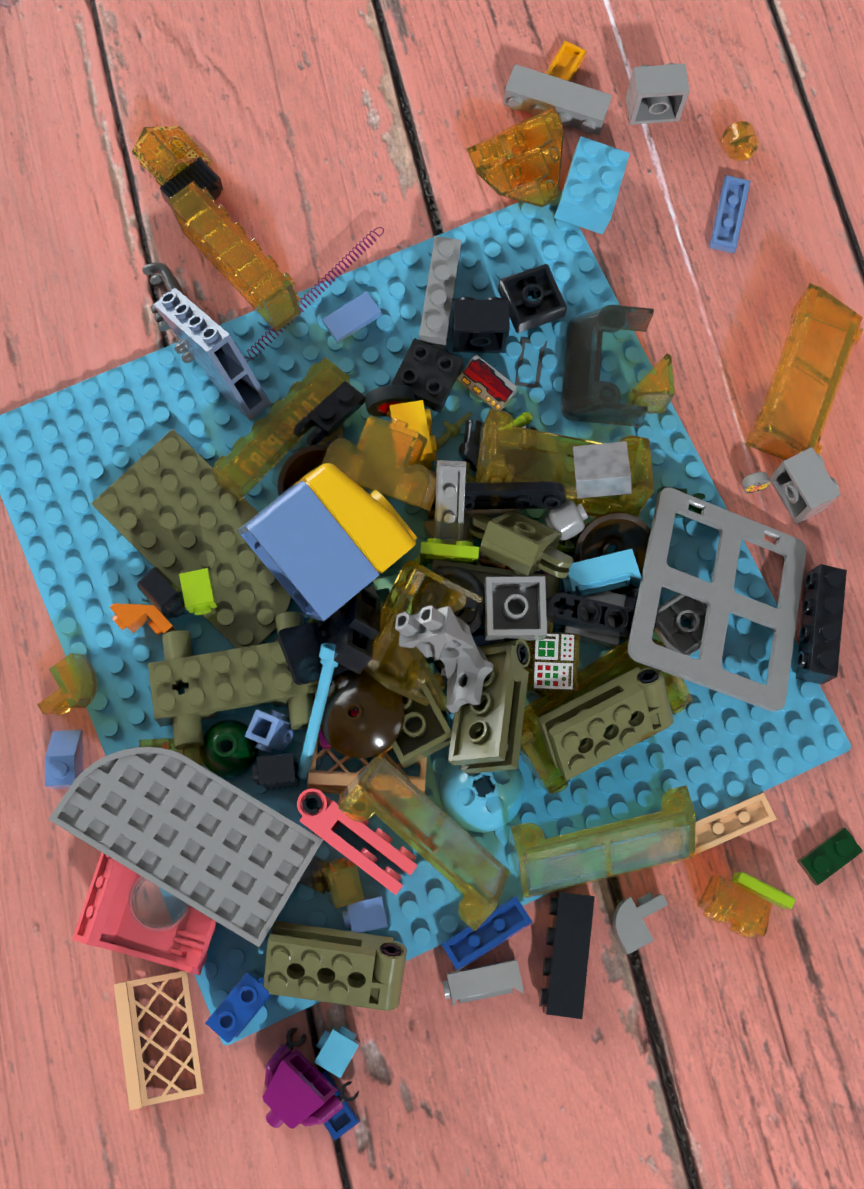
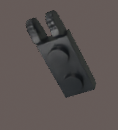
[293,381,365,446]

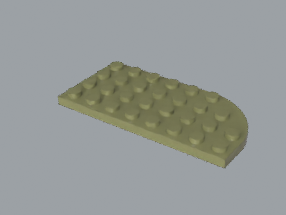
[91,429,292,648]

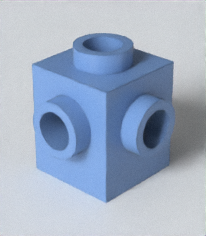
[245,709,294,754]

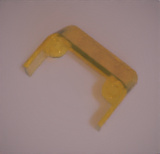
[364,560,483,706]

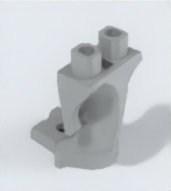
[395,605,494,713]

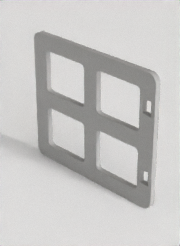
[628,487,807,712]

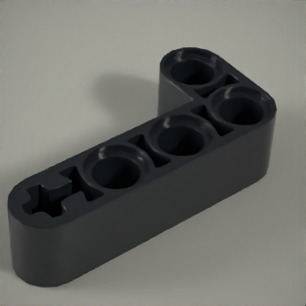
[546,586,660,640]

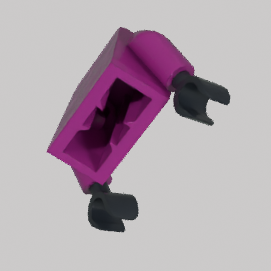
[263,1028,359,1129]

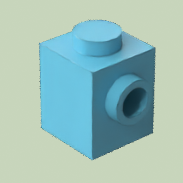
[314,1025,360,1078]

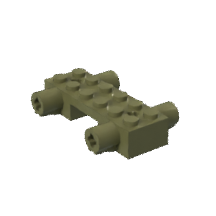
[148,612,319,750]

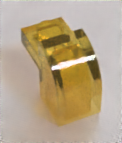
[37,653,97,716]

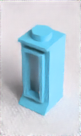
[561,549,641,597]

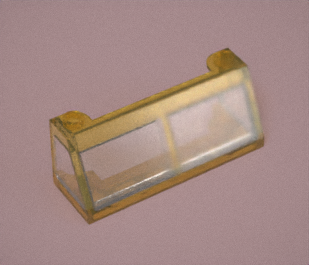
[337,753,510,931]

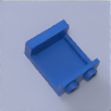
[205,969,273,1043]

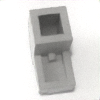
[612,892,668,954]

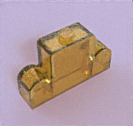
[322,416,437,511]

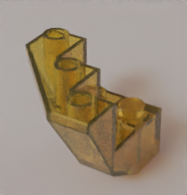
[467,106,564,207]

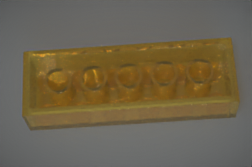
[168,181,301,332]

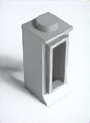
[442,959,525,1005]

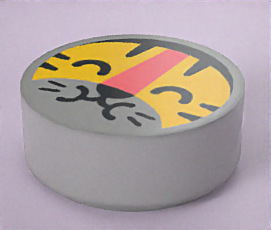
[741,472,771,494]

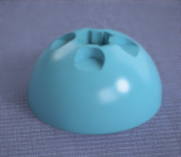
[439,762,525,833]

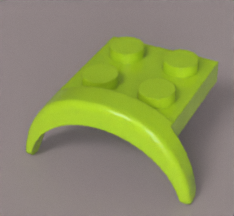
[412,538,481,566]

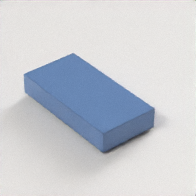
[322,291,382,344]

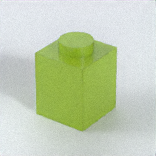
[179,568,218,615]

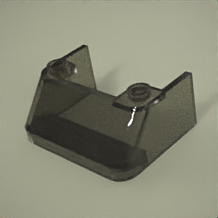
[560,305,654,427]

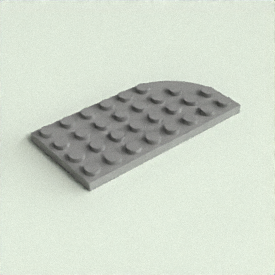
[48,747,323,947]

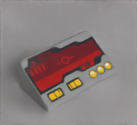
[458,355,517,413]

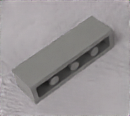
[503,64,612,136]
[419,236,461,351]

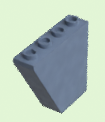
[153,288,271,421]

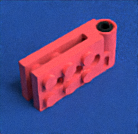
[297,789,418,895]

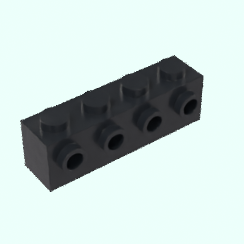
[796,564,847,685]

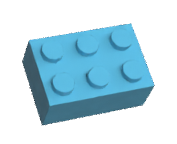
[554,136,630,235]

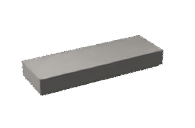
[434,460,466,545]

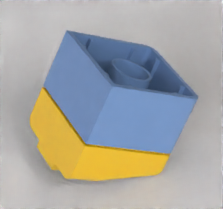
[237,463,417,621]

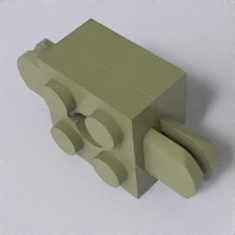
[467,510,573,578]

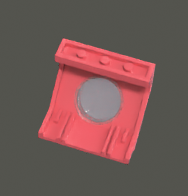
[72,852,216,975]

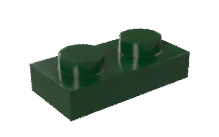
[797,827,863,885]

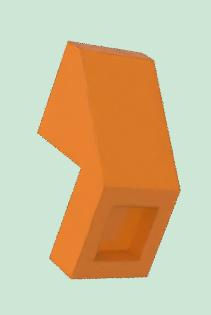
[110,603,177,636]

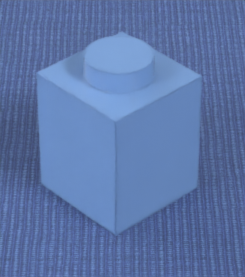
[343,896,389,933]

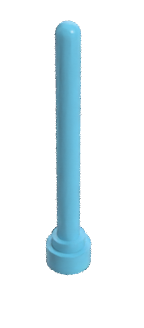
[297,643,338,780]

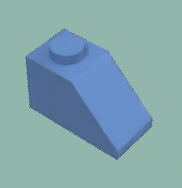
[45,730,83,789]

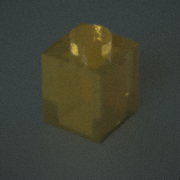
[322,858,365,909]

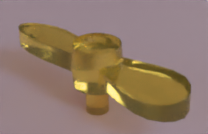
[436,412,473,449]

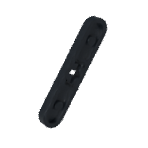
[424,482,566,511]

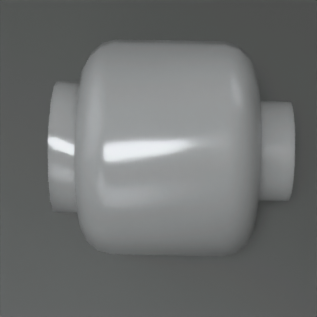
[544,499,588,541]

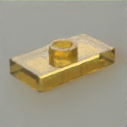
[414,655,449,715]

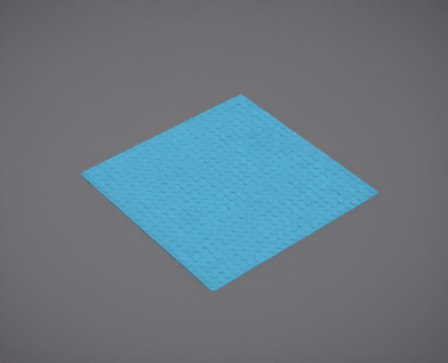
[0,188,851,1045]

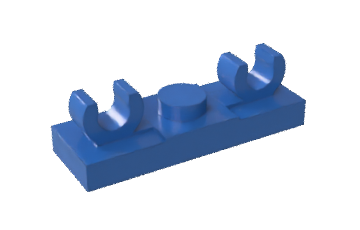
[441,896,533,972]

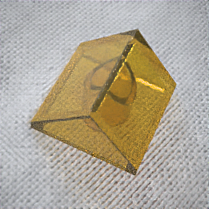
[623,353,675,415]

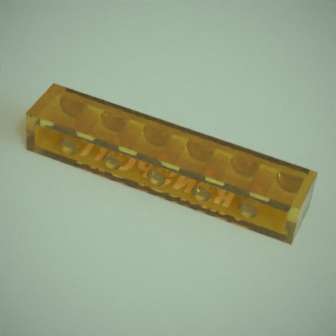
[213,357,350,502]

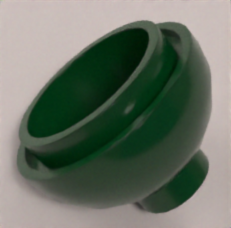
[200,720,259,778]

